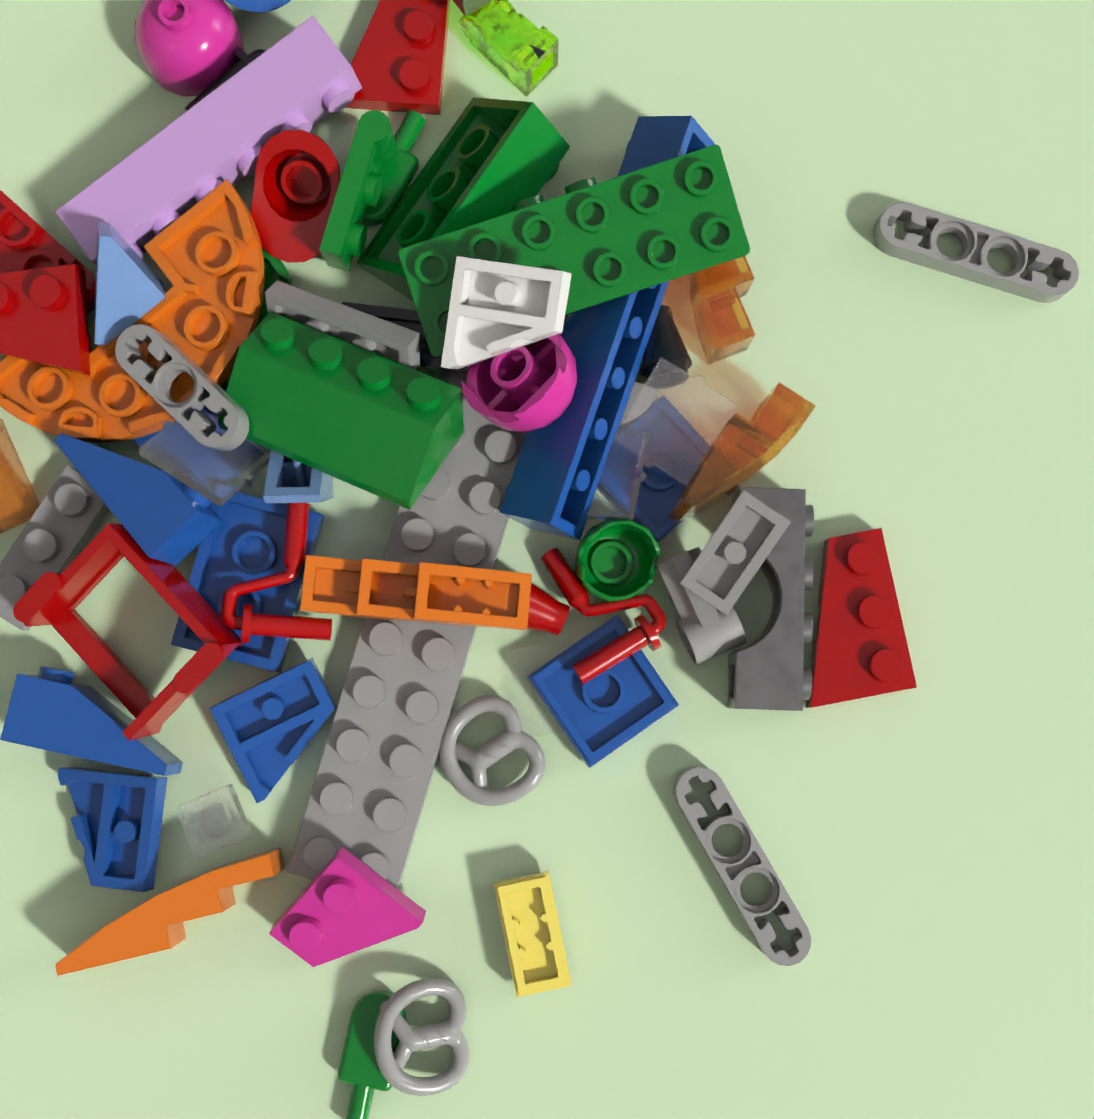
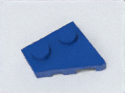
[209,657,336,803]
[58,767,167,892]

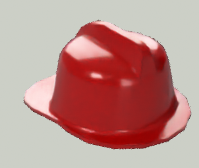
[251,130,341,263]

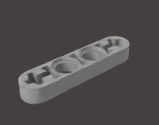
[873,202,1079,303]
[673,766,811,966]

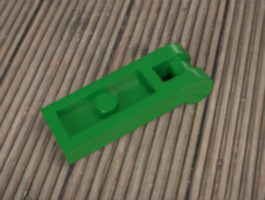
[319,110,397,272]

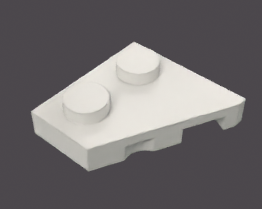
[441,256,572,369]

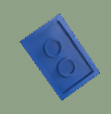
[171,487,324,673]

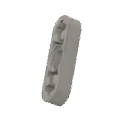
[115,324,249,451]

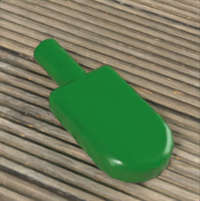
[363,110,426,226]
[337,991,406,1119]

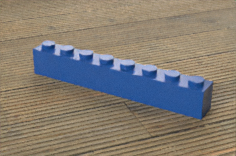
[500,116,716,540]

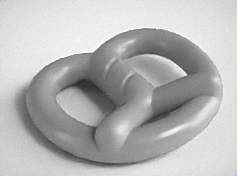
[439,695,546,806]
[374,978,469,1096]

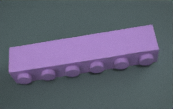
[55,16,362,265]

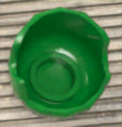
[575,519,661,602]

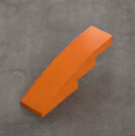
[300,555,532,630]
[55,847,285,976]

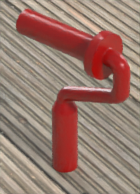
[221,503,332,643]
[540,548,666,685]

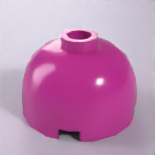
[135,0,244,97]
[461,334,577,432]

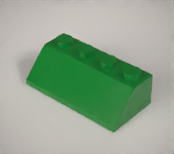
[356,97,570,302]
[217,311,464,510]

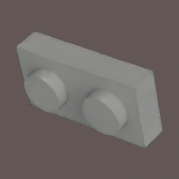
[680,489,791,615]

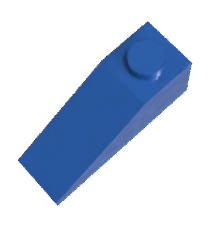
[54,433,223,566]
[0,666,183,776]

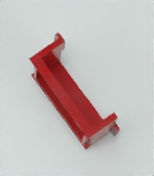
[13,523,243,741]

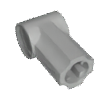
[656,547,747,665]

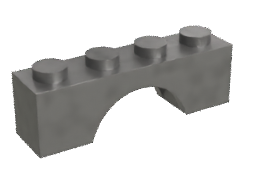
[727,487,814,711]

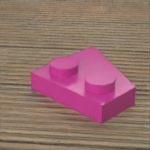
[269,847,426,967]

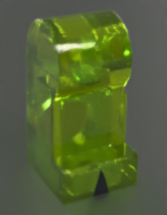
[459,0,559,97]

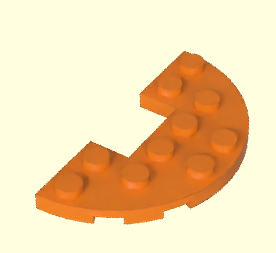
[0,179,265,443]

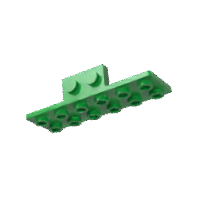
[398,145,750,357]

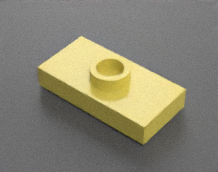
[494,870,572,997]

